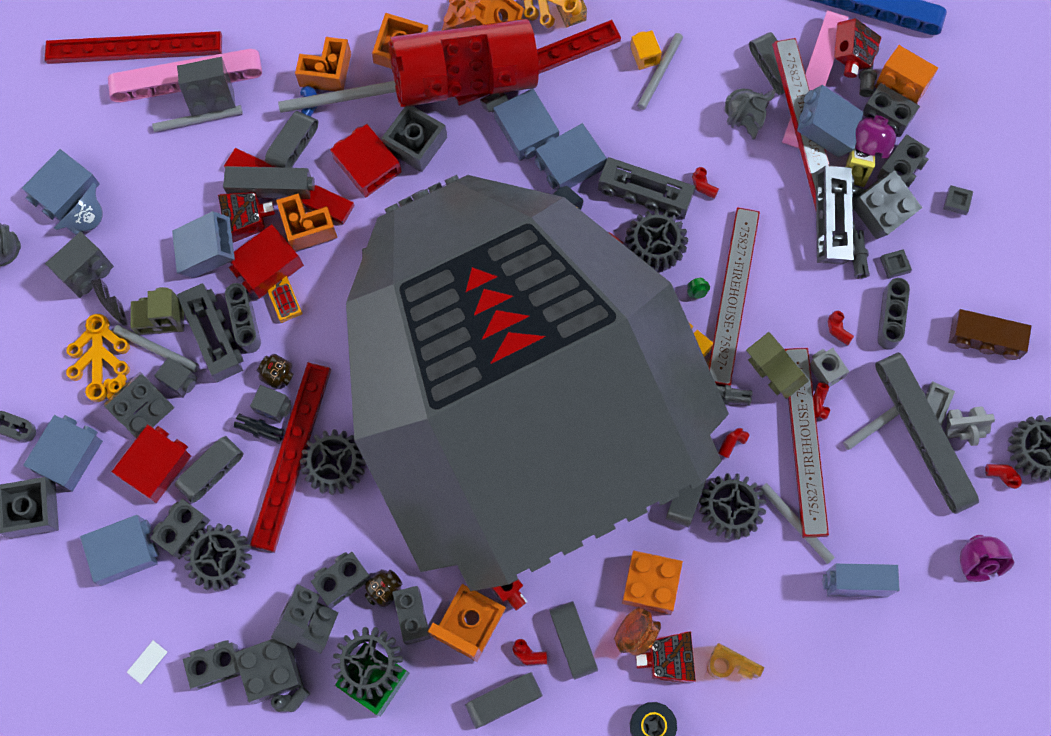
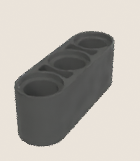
[749,32,785,95]
[265,111,319,168]
[878,278,910,350]
[225,283,261,353]
[175,436,244,503]
[666,480,706,528]
[549,601,598,680]
[465,672,543,729]

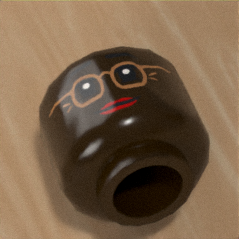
[257,354,294,389]
[365,569,403,607]

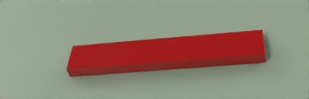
[224,148,355,224]

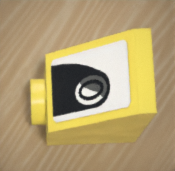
[845,149,875,187]

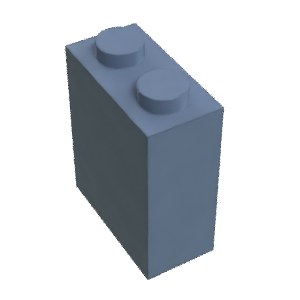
[797,85,863,158]
[493,88,559,161]
[534,123,607,190]
[22,149,100,221]
[172,211,235,278]
[23,415,103,492]
[80,515,159,586]
[822,563,900,597]

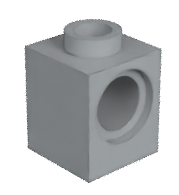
[810,348,849,387]

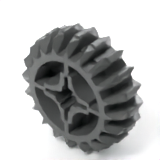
[625,209,688,271]
[1007,415,1051,482]
[300,429,367,495]
[699,473,766,540]
[183,523,252,591]
[332,627,403,699]

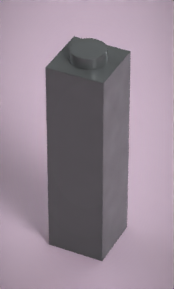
[223,166,315,199]

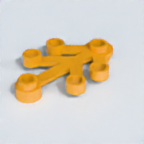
[524,0,582,28]
[66,314,130,402]

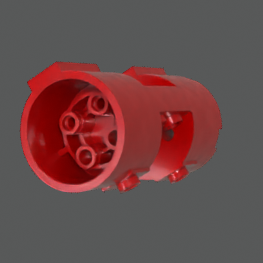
[388,19,539,107]

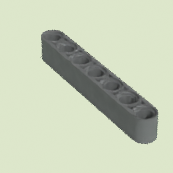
[875,352,979,514]

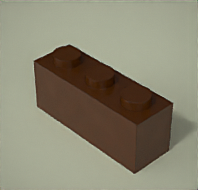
[948,309,1032,360]

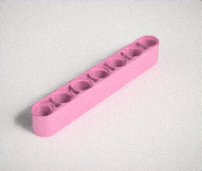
[782,10,848,148]
[108,49,262,102]

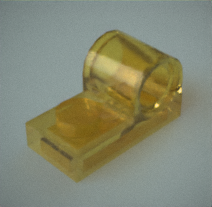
[707,643,765,680]

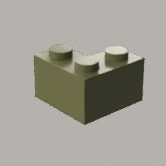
[131,287,184,335]
[746,332,809,399]

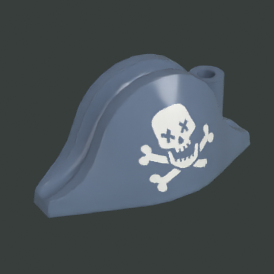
[54,182,103,235]

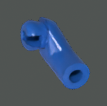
[300,86,318,116]

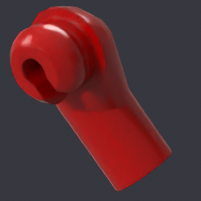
[692,167,719,199]
[828,311,854,346]
[814,383,830,420]
[718,428,750,458]
[985,464,1022,489]
[512,639,547,665]

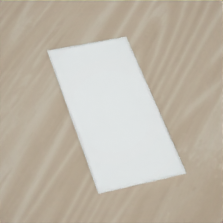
[127,640,167,684]

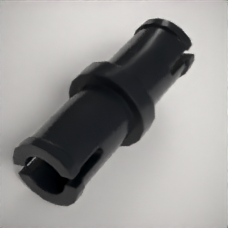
[234,413,285,444]

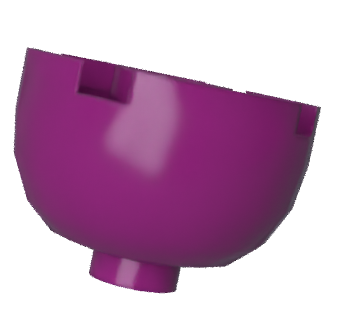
[855,115,896,158]
[960,535,1014,582]

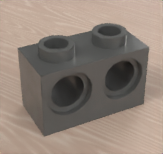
[863,83,920,137]
[877,134,930,188]
[150,499,210,559]
[311,552,371,609]
[393,586,431,645]
[183,640,241,691]

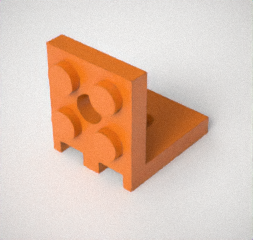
[441,0,524,31]
[428,584,506,662]

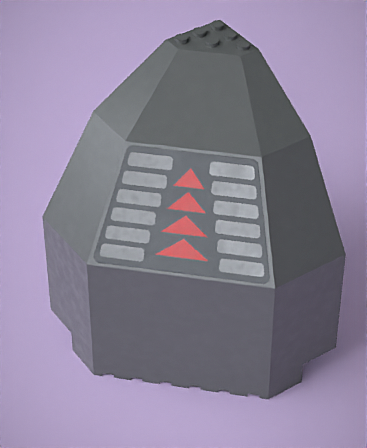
[346,175,729,591]

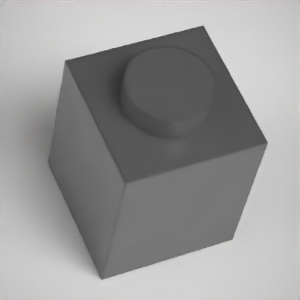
[154,357,197,397]
[250,385,291,423]

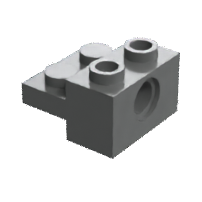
[104,371,175,439]
[271,584,339,654]

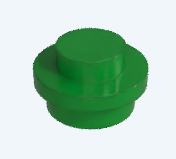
[687,278,710,299]

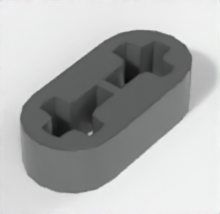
[0,411,36,443]

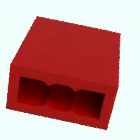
[330,124,402,198]
[228,224,304,299]
[111,424,192,503]

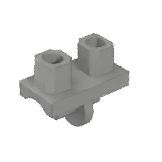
[945,406,995,446]

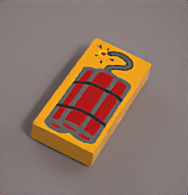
[268,276,303,323]

